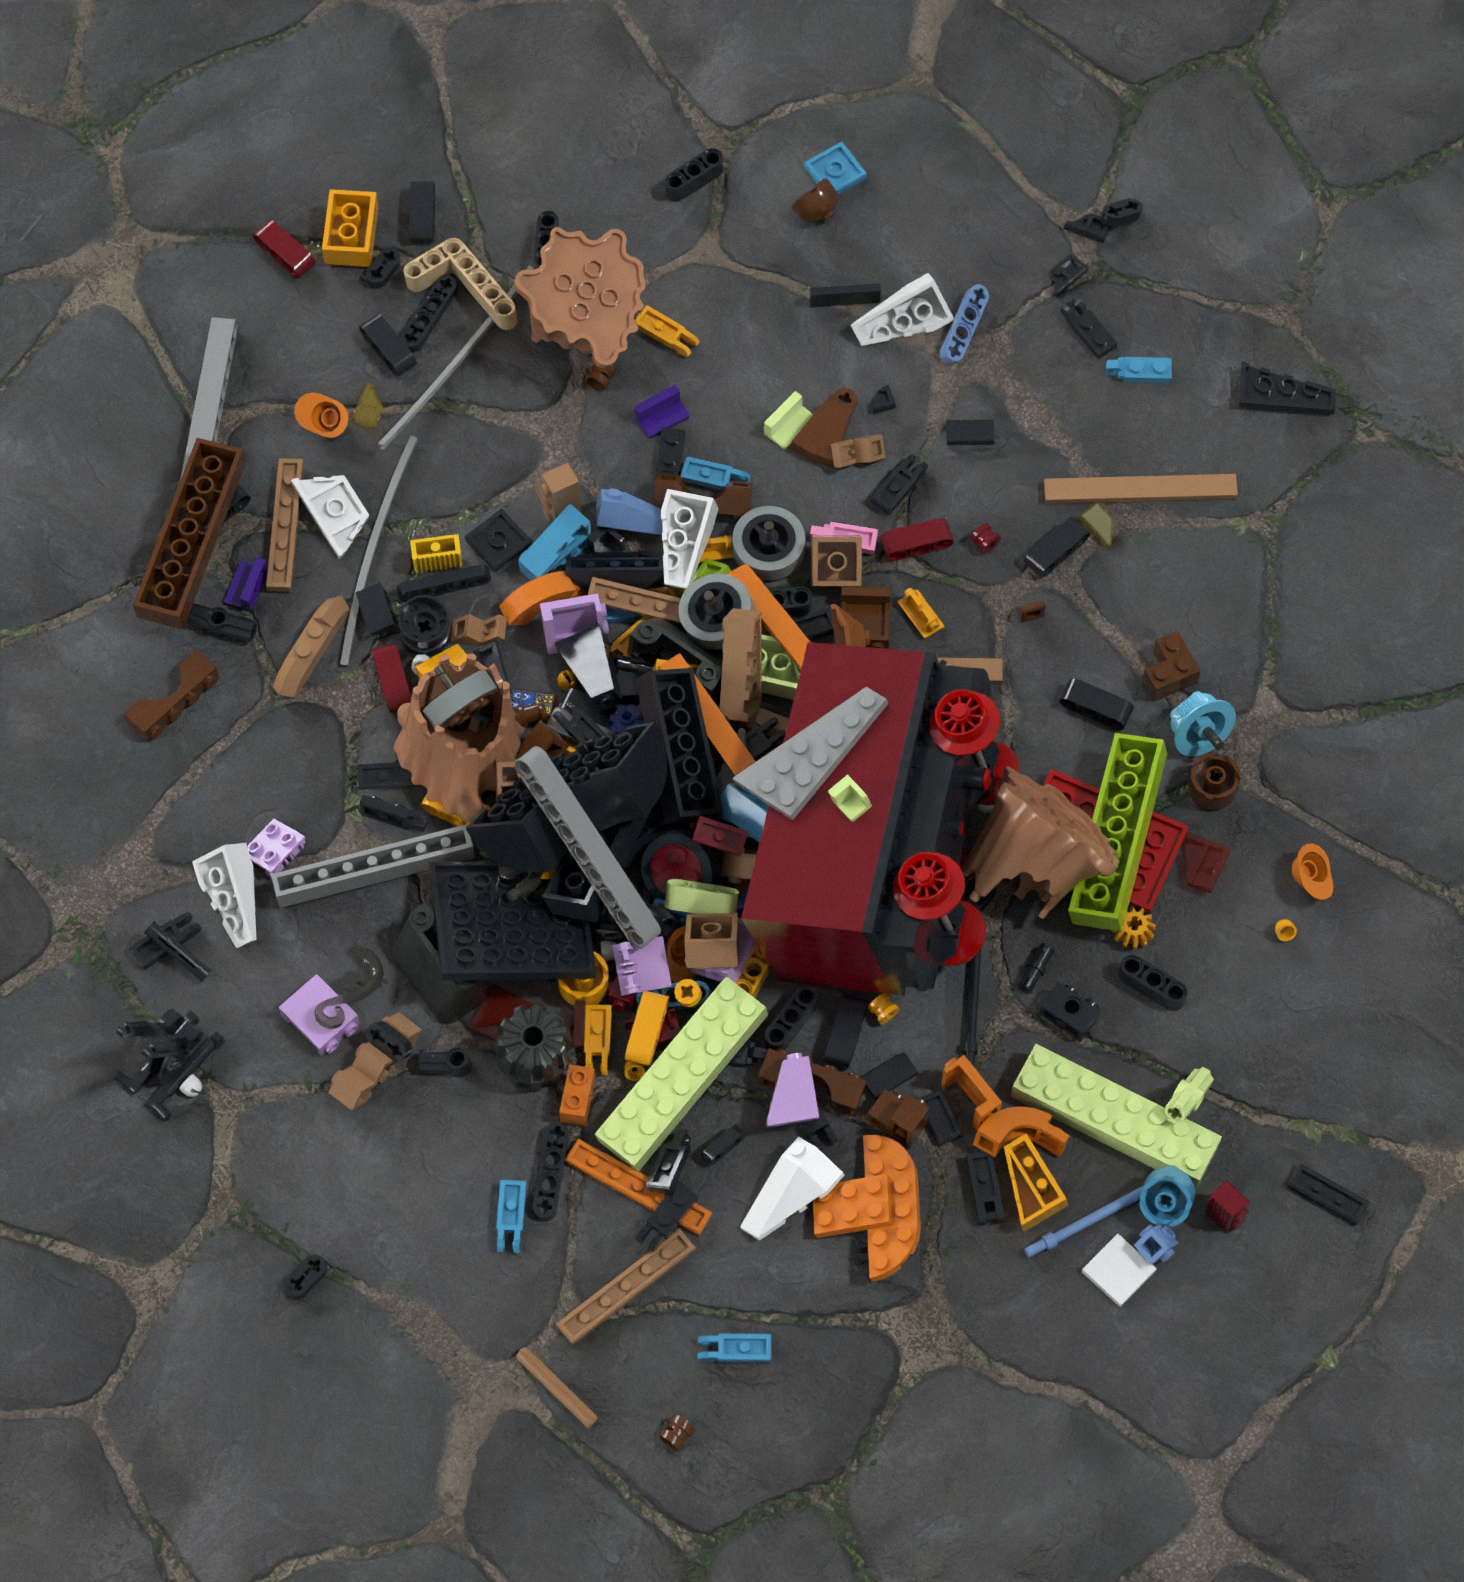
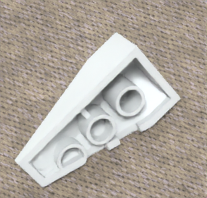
[851,273,954,346]

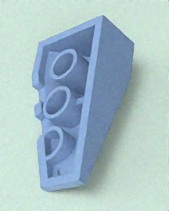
[596,489,663,535]

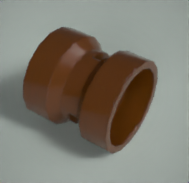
[585,362,616,391]
[658,1414,695,1452]

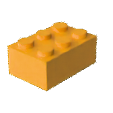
[322,190,379,267]

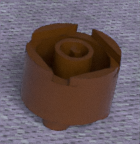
[1188,752,1241,811]

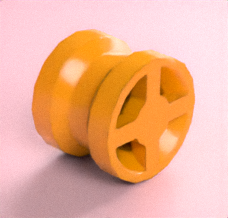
[674,979,702,1007]
[868,993,900,1025]

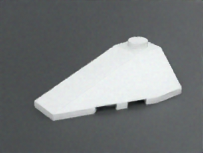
[661,489,719,589]
[192,843,256,948]
[740,1137,844,1241]

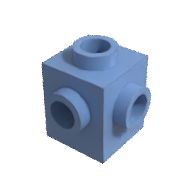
[1134,1224,1179,1265]

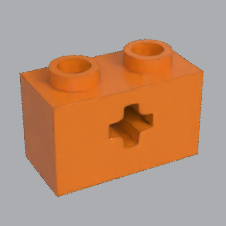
[559,1064,596,1127]

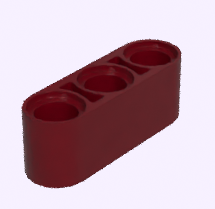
[253,220,316,279]
[880,518,954,561]
[372,643,411,713]

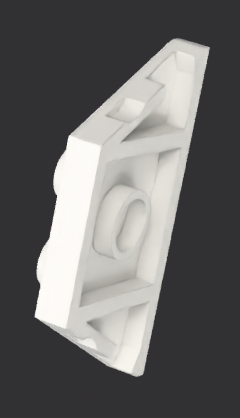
[291,475,369,559]

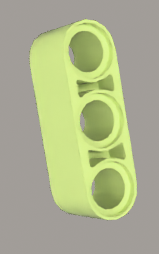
[665,879,739,914]

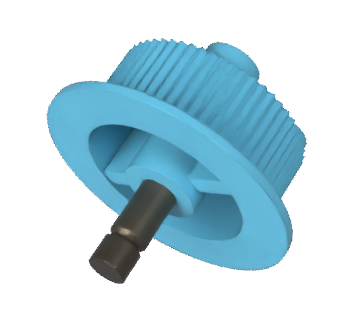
[1170,691,1236,757]

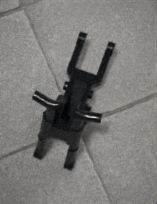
[114,1008,225,1121]

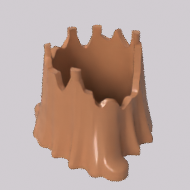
[514,227,646,369]
[394,654,526,821]
[961,766,1120,919]

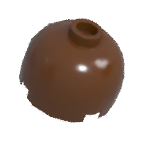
[792,178,838,223]

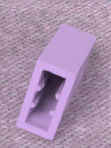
[766,1053,819,1128]

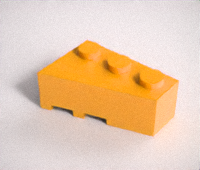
[1004,1134,1069,1232]

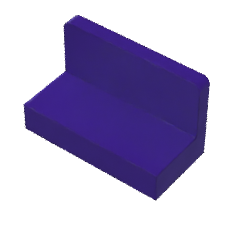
[634,385,689,439]
[224,557,268,612]

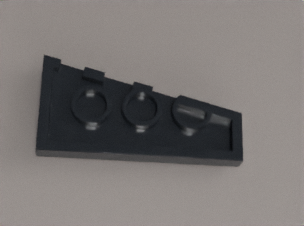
[1239,361,1336,415]

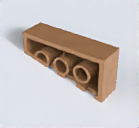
[719,608,762,722]

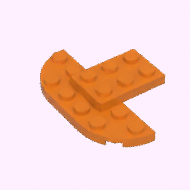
[813,1135,921,1282]

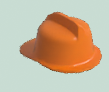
[294,392,349,438]
[1291,843,1333,900]
[664,926,697,983]

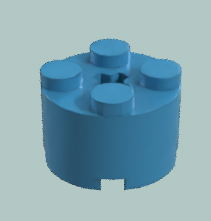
[1140,1165,1196,1227]

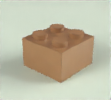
[811,535,862,586]
[685,913,739,969]

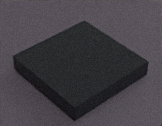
[464,508,533,573]

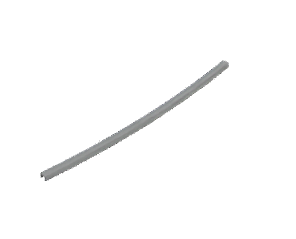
[378,265,533,450]
[340,436,418,666]

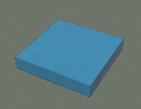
[803,142,868,195]

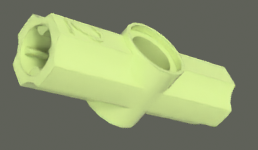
[1164,1067,1214,1124]

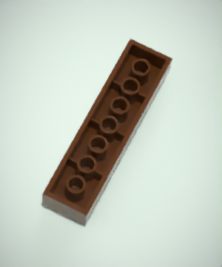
[133,438,246,630]

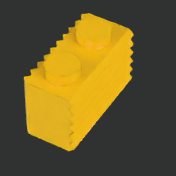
[410,534,463,573]

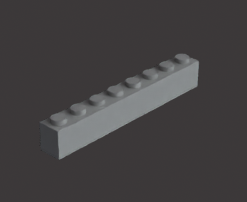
[271,824,475,908]

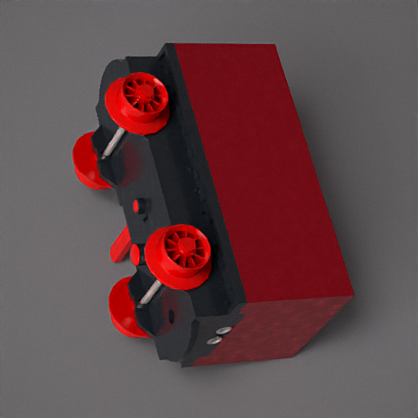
[741,642,1020,995]

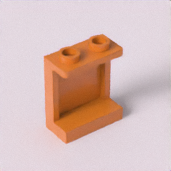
[941,1055,1002,1131]

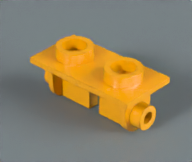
[699,535,734,563]
[897,588,945,639]

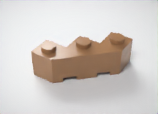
[328,1012,422,1111]

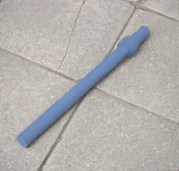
[1024,1186,1143,1258]

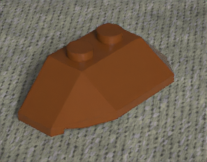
[830,604,870,647]

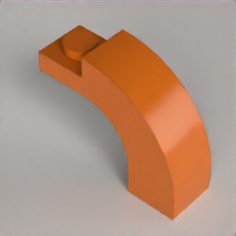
[499,571,588,626]
[973,1107,1070,1158]

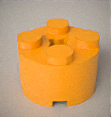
[558,952,609,1009]

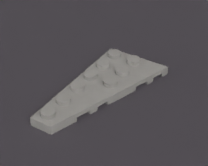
[732,687,888,821]

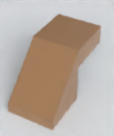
[831,434,886,468]
[450,614,507,646]

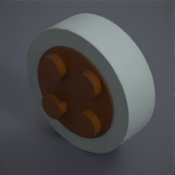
[423,664,498,730]

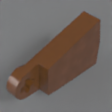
[791,388,857,468]

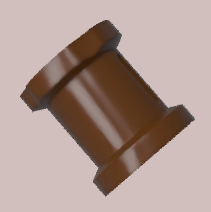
[518,699,548,727]

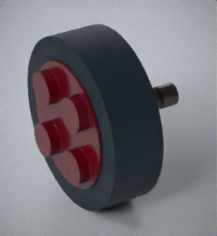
[641,829,720,900]

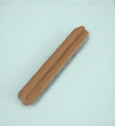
[516,1347,597,1428]

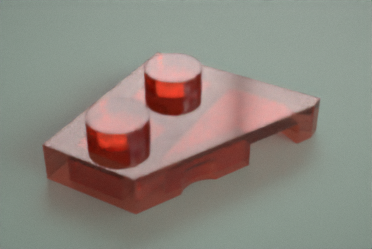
[1184,832,1231,894]

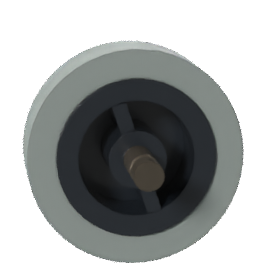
[733,506,805,581]
[679,573,755,650]

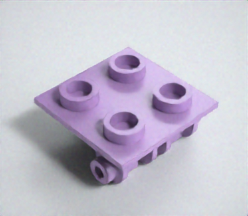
[247,819,306,878]
[612,936,672,996]

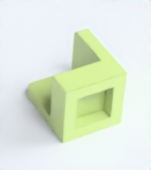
[828,775,872,822]

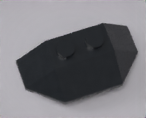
[566,552,664,592]

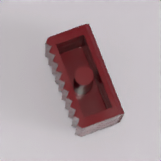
[1205,1180,1250,1232]

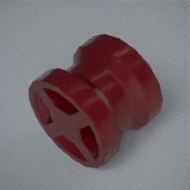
[970,523,1001,554]

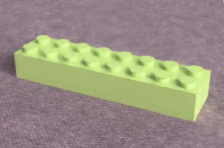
[595,976,768,1172]
[1011,1044,1222,1190]

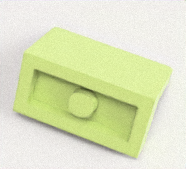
[764,391,814,450]

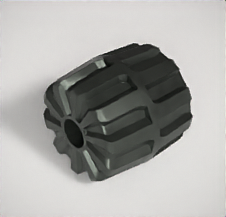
[495,1003,572,1091]

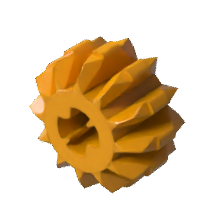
[1112,906,1155,950]

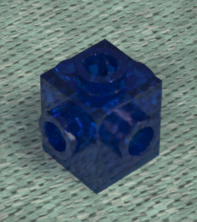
[609,704,644,735]

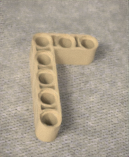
[404,238,518,330]

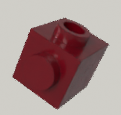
[606,974,637,1012]

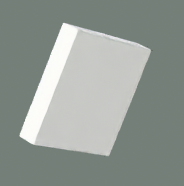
[1082,1234,1156,1307]

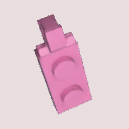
[809,522,878,555]

